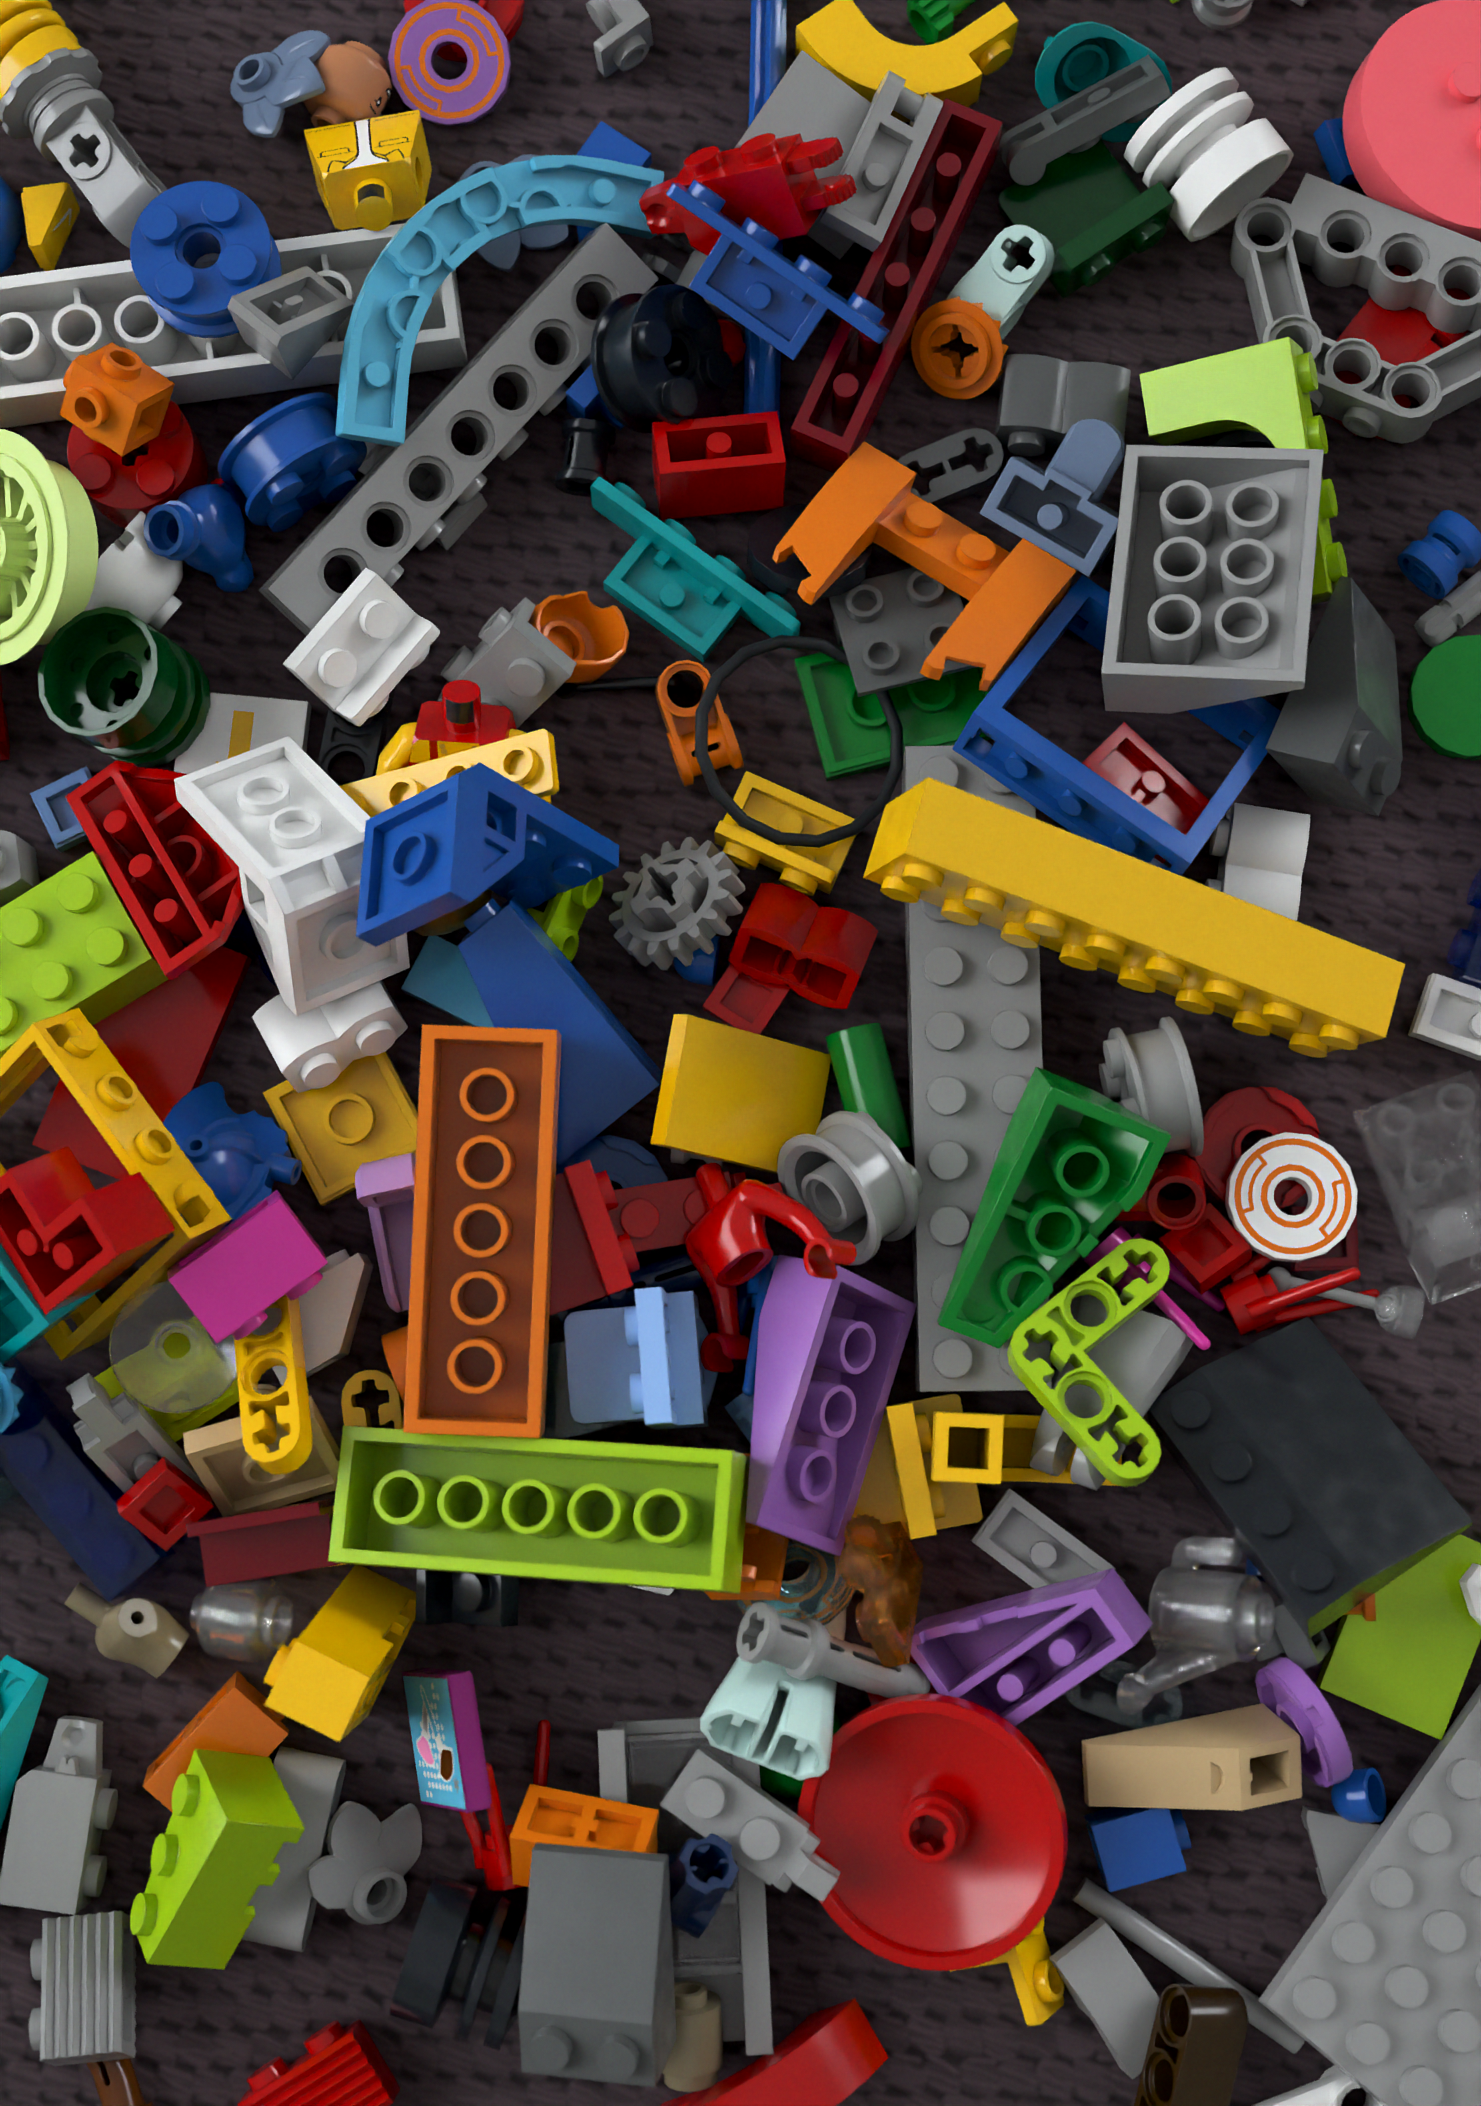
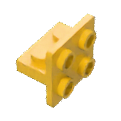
[851,1393,983,1544]

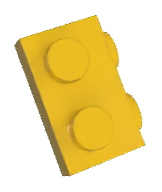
[714,771,857,896]

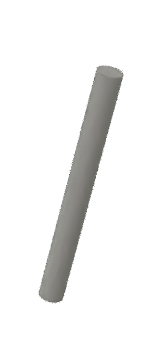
[1072,1877,1305,2054]

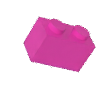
[168,1190,328,1344]

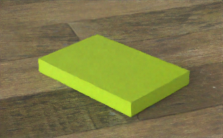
[1315,1534,1481,1741]

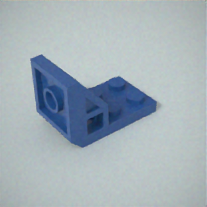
[356,762,619,947]

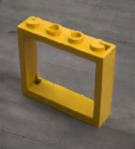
[0,1007,232,1361]

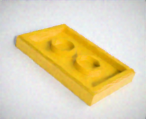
[650,1014,831,1174]

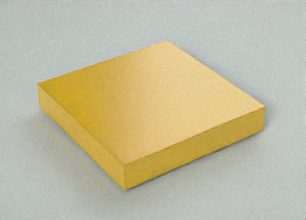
[263,1051,418,1206]

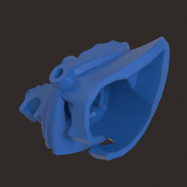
[163,1082,302,1230]

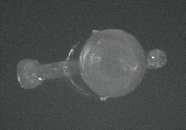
[1117,1536,1275,1714]

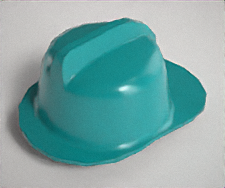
[1035,21,1172,143]

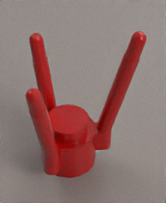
[1219,1253,1380,1335]
[459,1719,551,1891]

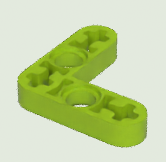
[1007,1238,1170,1487]

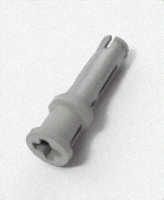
[736,1601,931,1698]

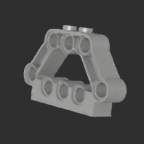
[1229,172,1481,444]

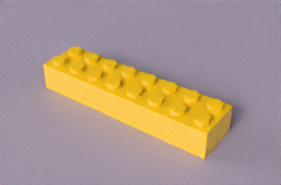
[863,777,1405,1058]

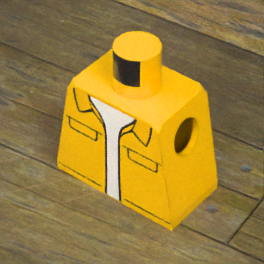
[304,110,432,231]

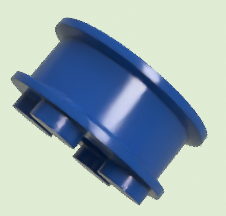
[130,181,282,338]
[218,392,367,532]

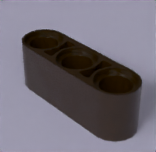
[1134,1983,1248,2106]

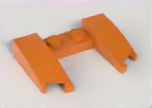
[772,441,1077,691]

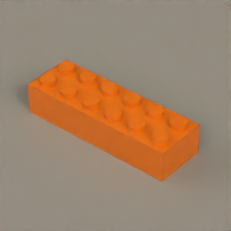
[403,1024,562,1438]

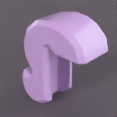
[355,1152,416,1313]

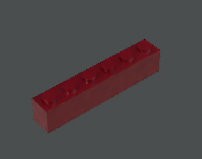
[791,98,1003,473]

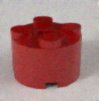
[67,399,208,528]

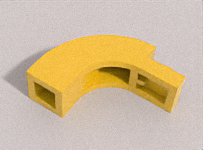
[795,0,1019,122]
[931,1411,1122,1486]

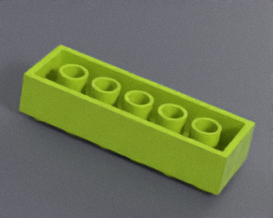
[328,1426,750,1594]

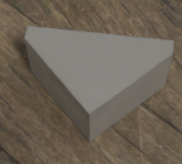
[227,265,355,380]

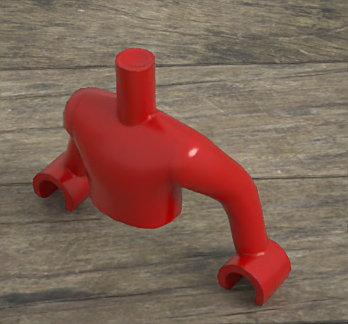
[686,1163,857,1373]

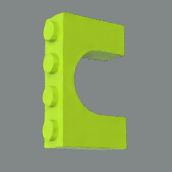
[1139,337,1347,605]

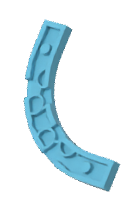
[335,155,664,447]

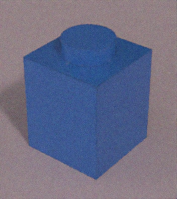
[1083,1807,1191,1892]

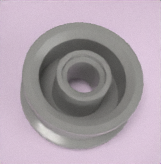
[1099,1016,1204,1157]
[777,1111,923,1265]

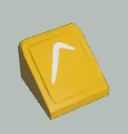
[21,182,80,271]

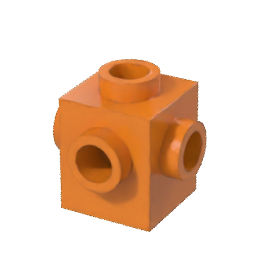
[59,342,175,456]

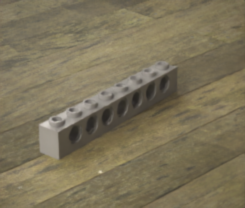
[258,222,659,636]

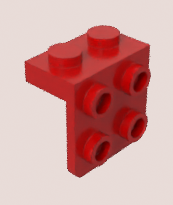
[550,1160,640,1316]

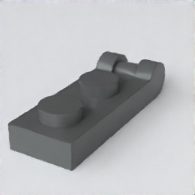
[998,54,1172,186]

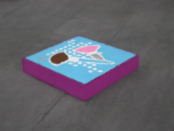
[402,1668,492,1813]

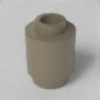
[662,1980,724,2092]

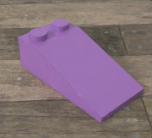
[746,1255,917,1557]

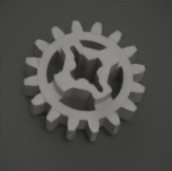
[609,837,745,970]

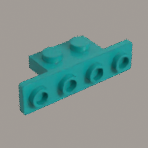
[590,477,801,662]

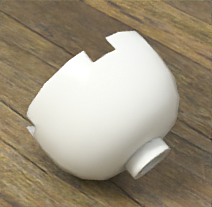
[85,511,183,631]

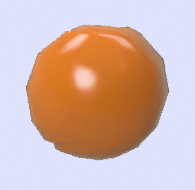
[528,591,630,684]

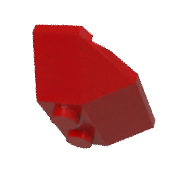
[65,760,244,981]

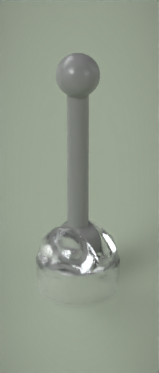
[1267,1267,1426,1340]

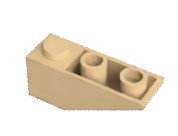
[1082,1703,1302,1811]

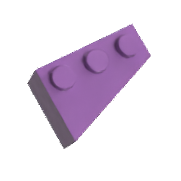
[900,1568,1153,1727]

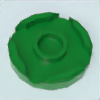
[1407,635,1481,761]

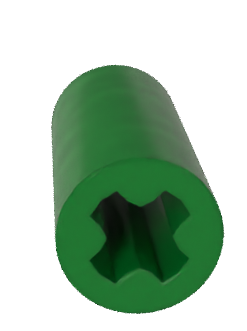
[825,1023,912,1151]

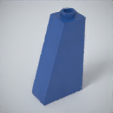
[458,896,662,1165]

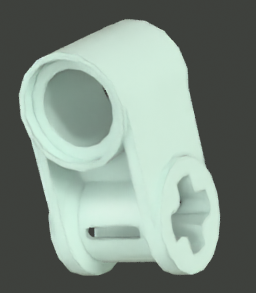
[946,225,1055,340]

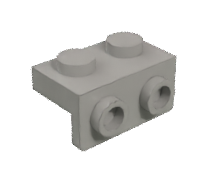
[437,597,577,729]

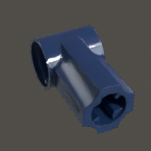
[667,1833,739,1940]

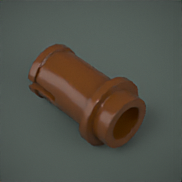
[86,2058,153,2106]

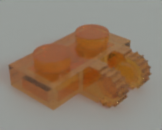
[838,1514,924,1668]

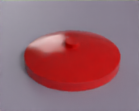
[797,1693,1068,1971]

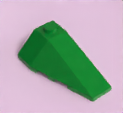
[937,1067,1171,1349]

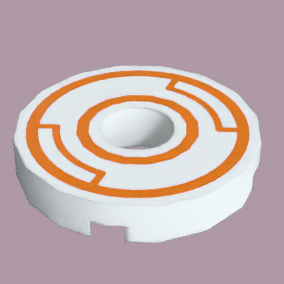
[1225,1132,1358,1263]

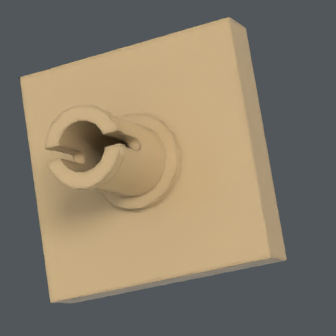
[183,1384,340,1516]

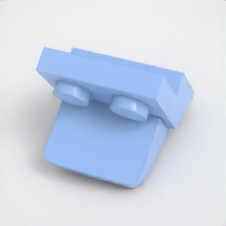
[564,1287,719,1430]

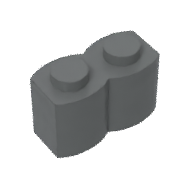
[995,354,1131,457]

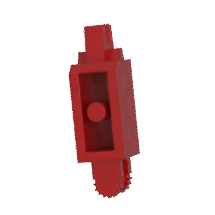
[639,133,857,255]

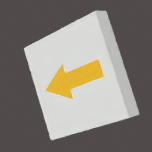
[174,693,311,774]

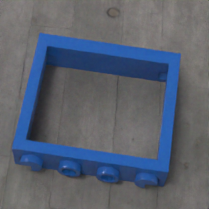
[952,574,1281,876]

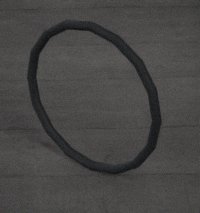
[695,635,903,848]

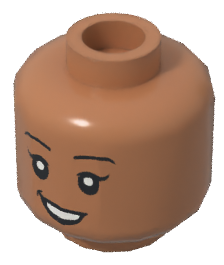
[303,41,393,128]

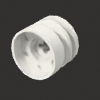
[1124,67,1294,242]

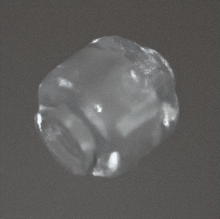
[190,1577,294,1663]

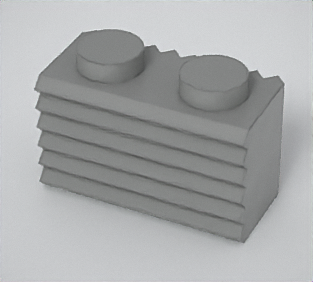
[29,1911,136,2066]

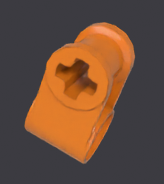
[655,660,744,787]

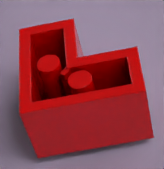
[0,1146,175,1315]

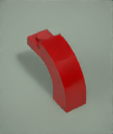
[660,1998,889,2106]

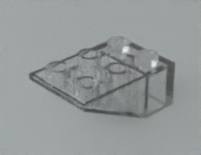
[1352,1070,1481,1305]

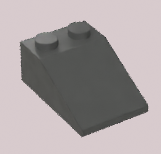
[1265,576,1403,816]
[518,1843,677,2087]

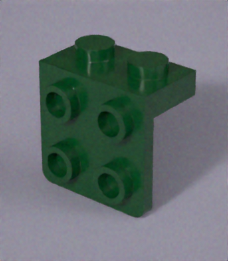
[998,139,1174,299]

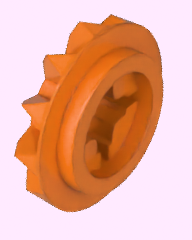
[911,296,1008,399]

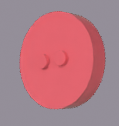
[1342,0,1481,242]

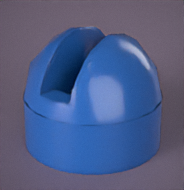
[673,935,721,986]
[1331,1768,1386,1824]

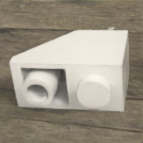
[253,1249,373,1386]

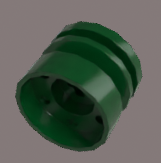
[38,606,211,768]

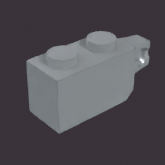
[0,1715,118,1915]

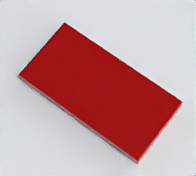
[32,946,252,1180]

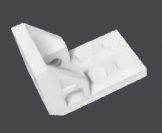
[174,736,410,1016]

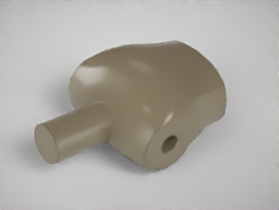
[64,1582,190,1678]

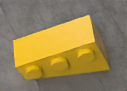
[264,1565,416,1742]

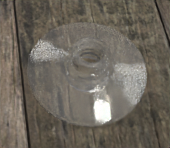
[109,1281,237,1413]

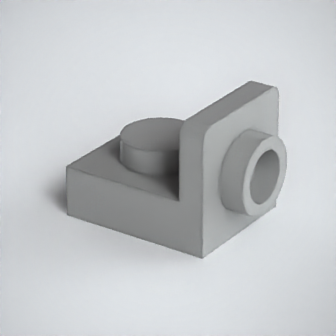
[586,0,653,78]

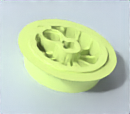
[0,429,99,665]

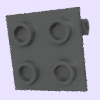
[828,567,976,697]

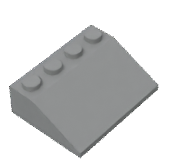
[1101,445,1324,714]

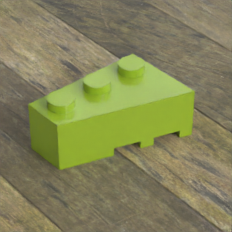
[130,1749,305,1970]

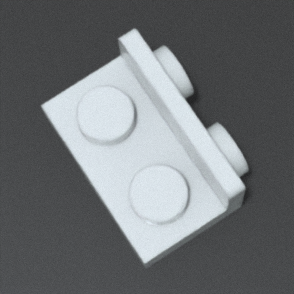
[283,568,440,726]

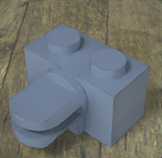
[979,419,1125,577]

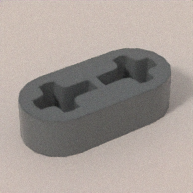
[898,428,1004,508]

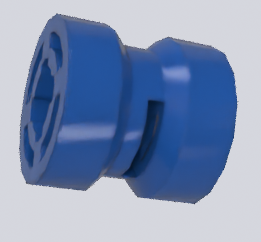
[1397,510,1481,599]

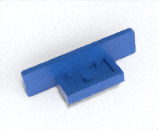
[666,179,890,360]

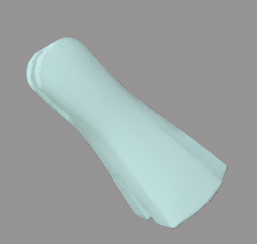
[700,1582,846,1780]

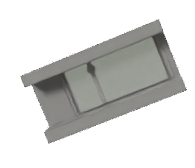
[598,1717,773,2056]

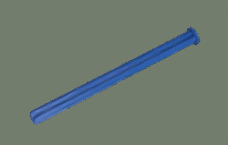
[743,0,787,423]

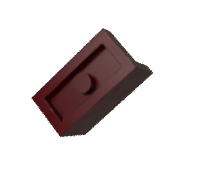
[186,1498,340,1587]

